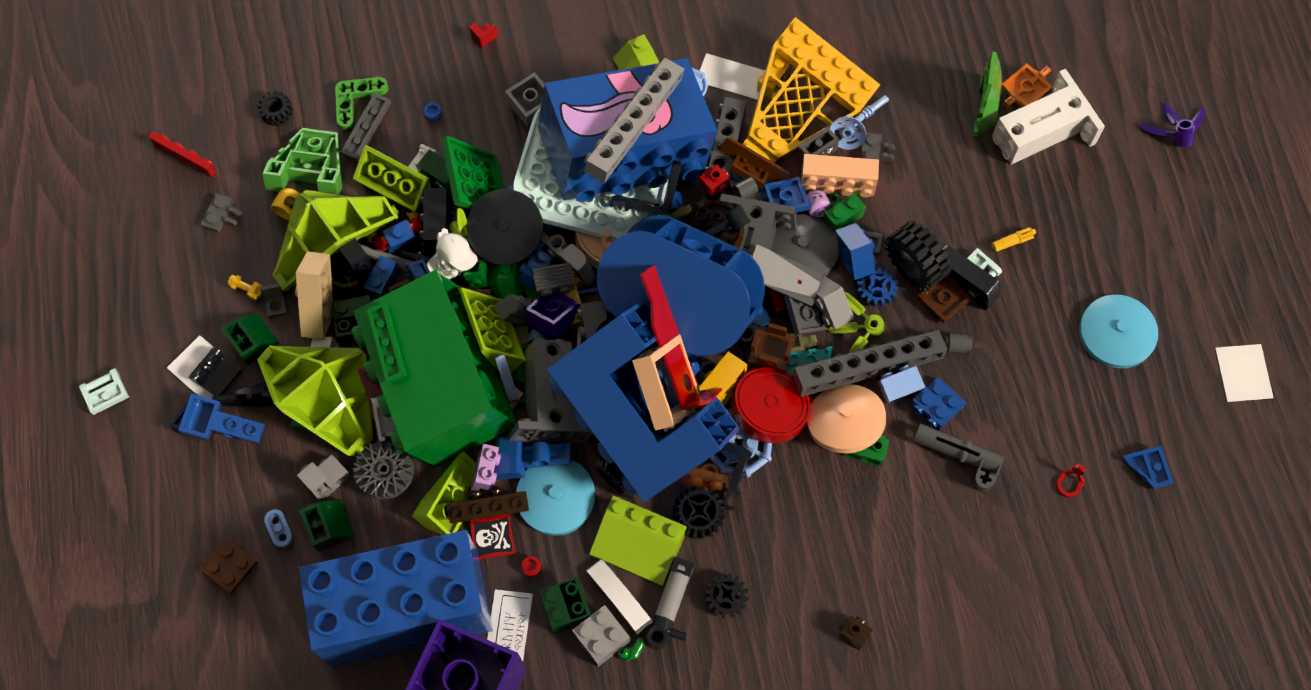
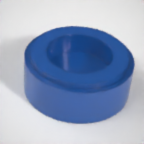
[423,102,442,121]

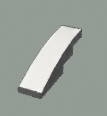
[586,558,653,634]

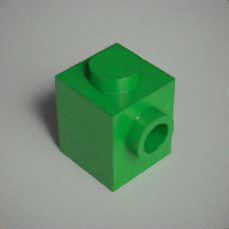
[463,259,490,289]

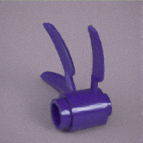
[1140,103,1205,147]

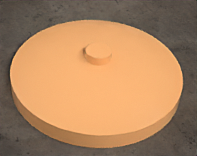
[807,384,886,453]

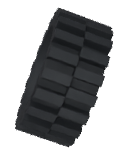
[885,220,952,291]

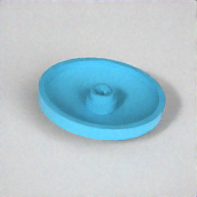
[1079,295,1158,368]
[516,460,595,536]

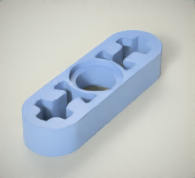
[494,354,519,403]

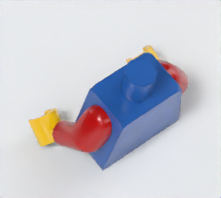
[366,211,423,254]

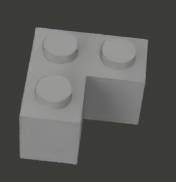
[813,276,854,330]
[297,455,351,502]

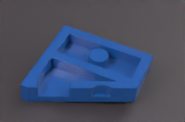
[1123,446,1174,490]

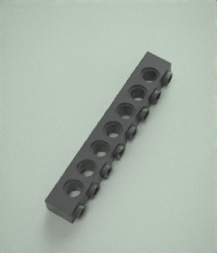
[696,97,746,238]
[793,330,948,397]

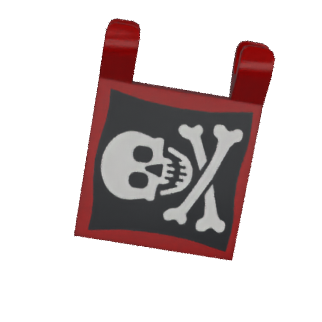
[470,514,515,560]

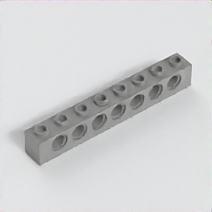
[584,58,684,183]

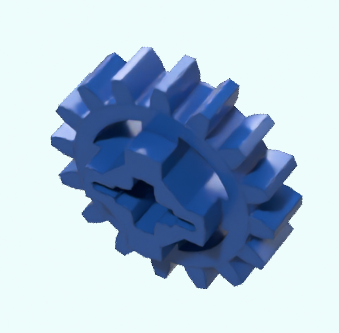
[856,267,898,308]

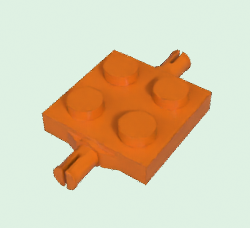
[1001,63,1053,108]

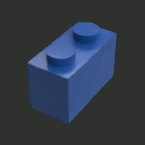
[363,255,401,299]

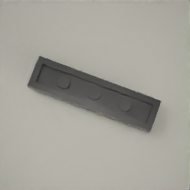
[341,93,391,162]

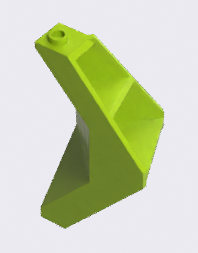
[272,190,399,292]
[257,345,374,456]

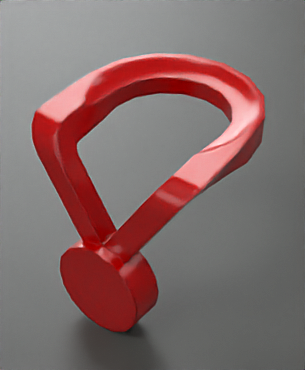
[1056,464,1086,498]

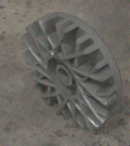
[353,440,414,500]

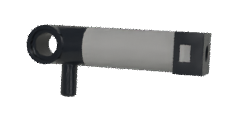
[647,557,694,650]

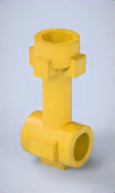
[228,275,262,301]

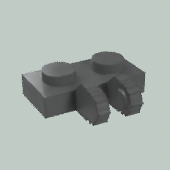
[861,133,895,162]
[200,193,242,233]

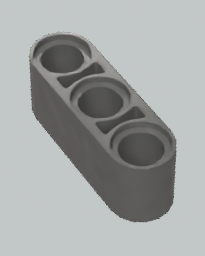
[727,177,758,199]

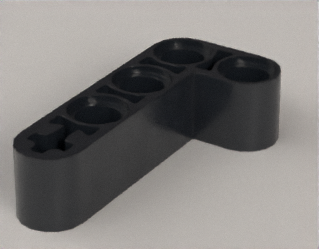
[942,244,1001,310]

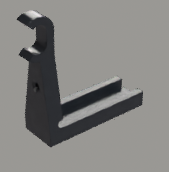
[609,160,681,215]
[723,441,753,510]

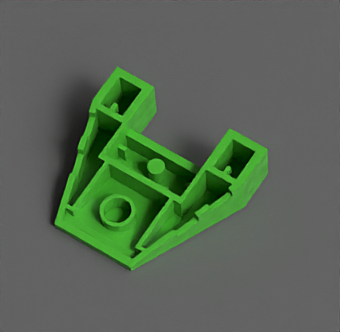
[262,128,342,195]

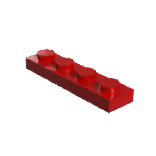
[148,131,217,178]

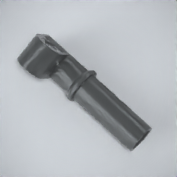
[914,424,1005,492]

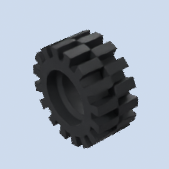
[257,91,293,126]

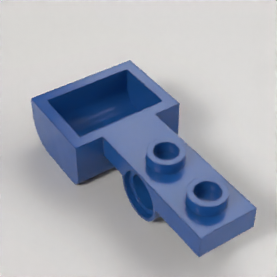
[178,394,265,444]
[494,436,572,480]

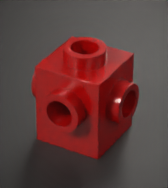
[699,165,729,198]

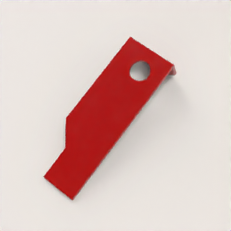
[640,265,722,410]

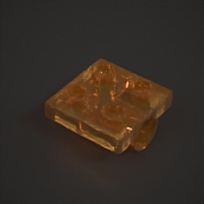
[687,464,728,491]

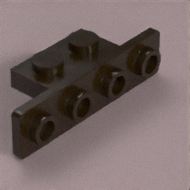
[447,488,529,524]

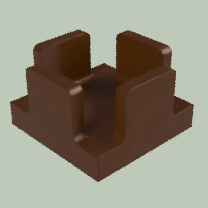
[748,323,796,372]

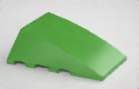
[973,51,1002,137]

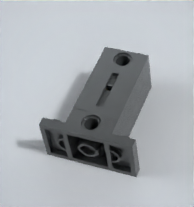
[720,194,797,256]
[508,338,594,444]

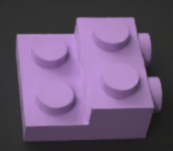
[470,444,501,492]

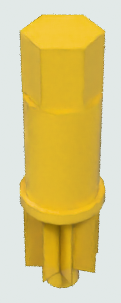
[992,227,1036,252]

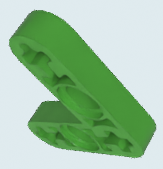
[335,77,389,131]

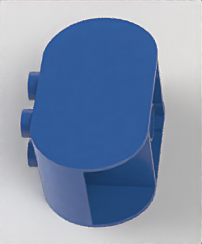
[597,215,765,355]

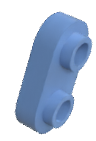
[264,509,293,548]

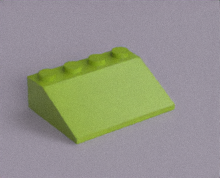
[459,287,526,373]
[589,495,687,587]

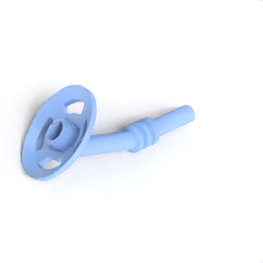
[830,95,889,150]

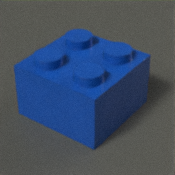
[835,223,877,280]

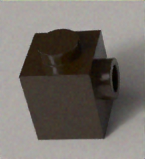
[839,616,873,650]

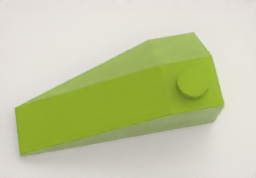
[613,34,659,70]

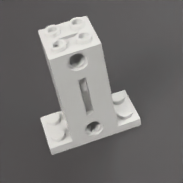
[992,69,1105,164]

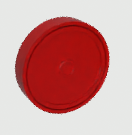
[731,367,811,443]

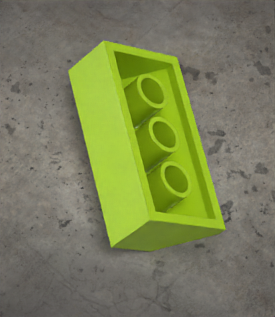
[353,145,430,212]

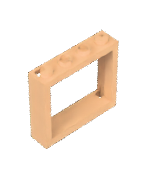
[632,334,699,431]

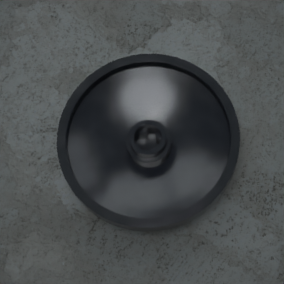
[467,189,544,266]

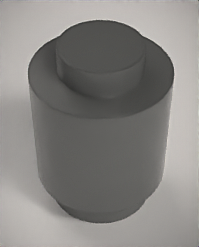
[943,333,973,353]

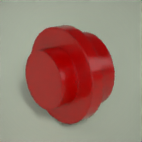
[521,556,541,577]

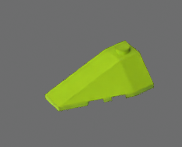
[412,451,476,535]

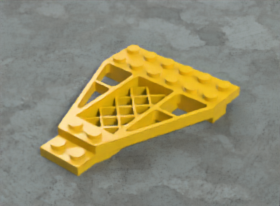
[743,17,880,163]

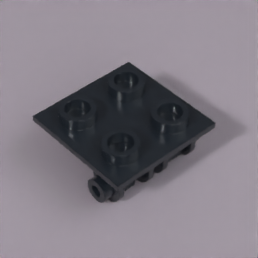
[188,347,242,396]

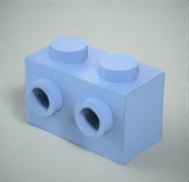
[877,364,925,403]

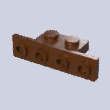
[719,136,791,188]

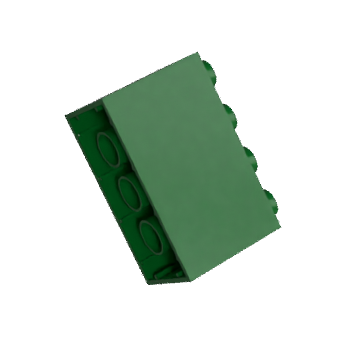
[352,269,517,467]

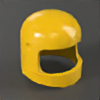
[271,188,300,220]

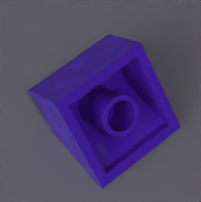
[525,292,580,340]

